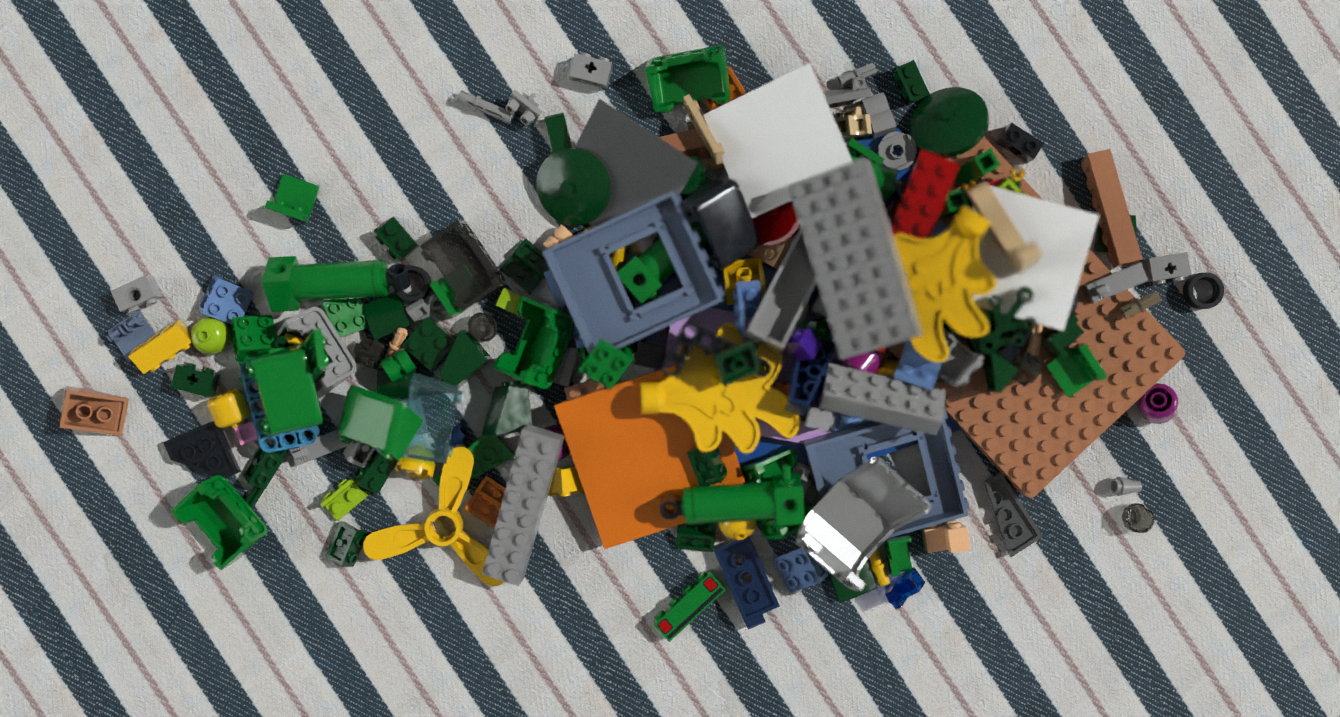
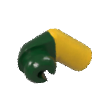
[274,333,304,348]

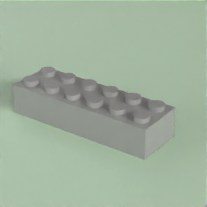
[819,363,946,435]

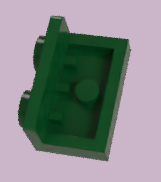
[354,448,397,494]

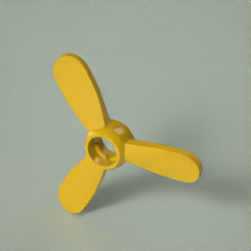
[363,446,504,586]

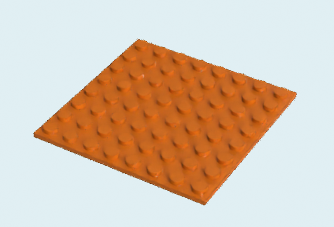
[554,365,745,550]

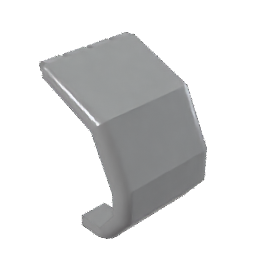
[796,458,932,591]

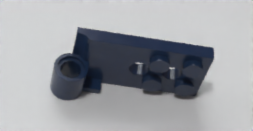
[714,536,780,630]

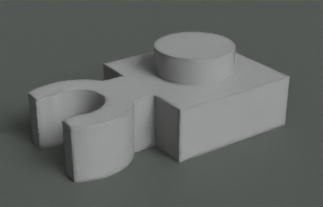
[406,294,443,324]

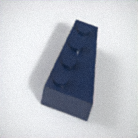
[785,339,836,416]

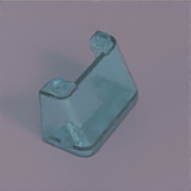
[402,373,463,464]

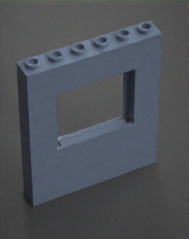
[542,191,725,354]
[803,408,969,538]

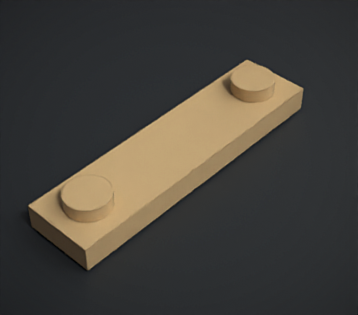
[683,94,724,165]

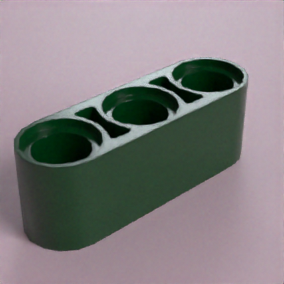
[545,113,572,153]

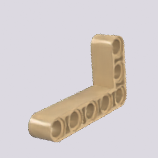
[966,181,1042,275]

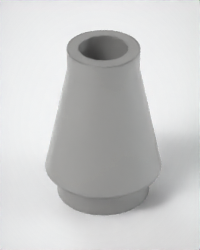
[1110,477,1142,496]

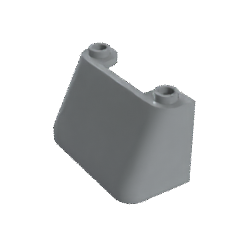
[276,307,356,399]

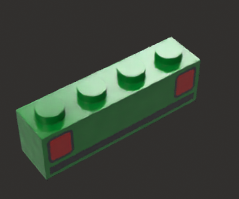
[654,570,726,642]

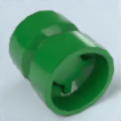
[380,347,417,382]

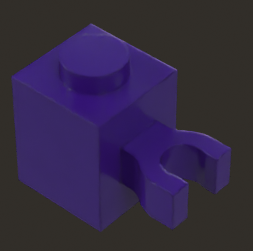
[783,328,822,361]

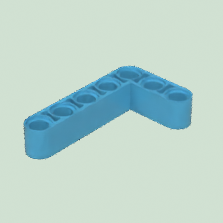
[240,357,320,452]

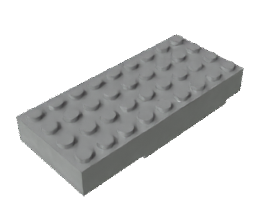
[788,158,923,360]

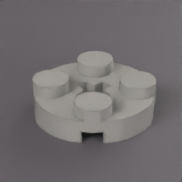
[877,131,917,171]

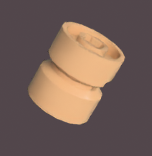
[543,224,575,249]

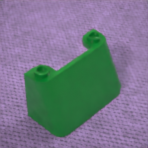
[645,45,731,114]
[245,347,323,436]
[338,385,424,461]
[741,448,814,539]

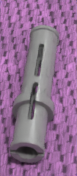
[457,90,515,124]

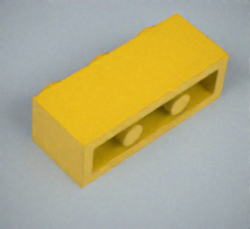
[128,319,192,374]

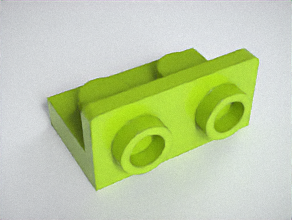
[320,478,368,521]

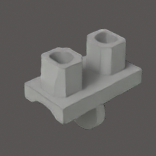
[505,90,542,126]

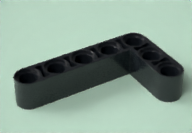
[661,322,771,378]

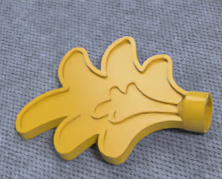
[894,205,996,363]
[640,323,801,453]

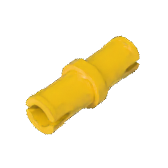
[869,549,891,586]

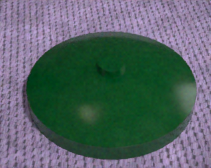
[910,87,989,157]
[536,148,611,226]

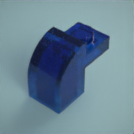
[885,567,925,610]

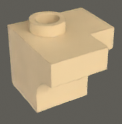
[835,106,872,139]

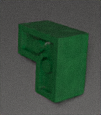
[1041,314,1084,358]

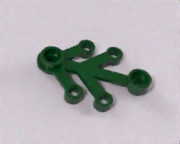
[979,286,1036,354]

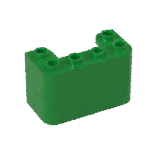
[493,296,575,389]
[170,475,268,570]

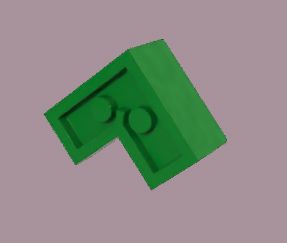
[883,533,912,577]

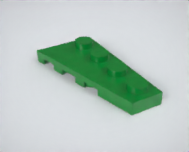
[432,435,515,487]

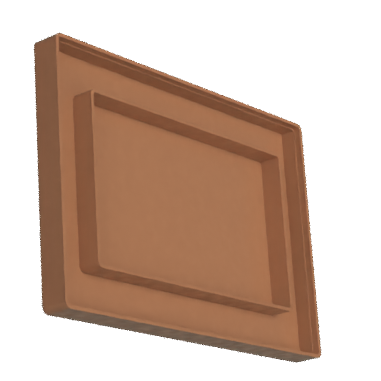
[885,137,1185,498]

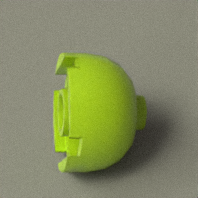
[191,317,232,355]

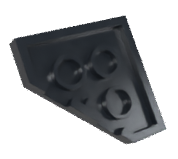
[163,421,241,479]

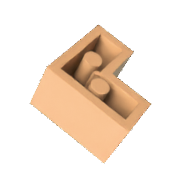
[921,520,971,553]

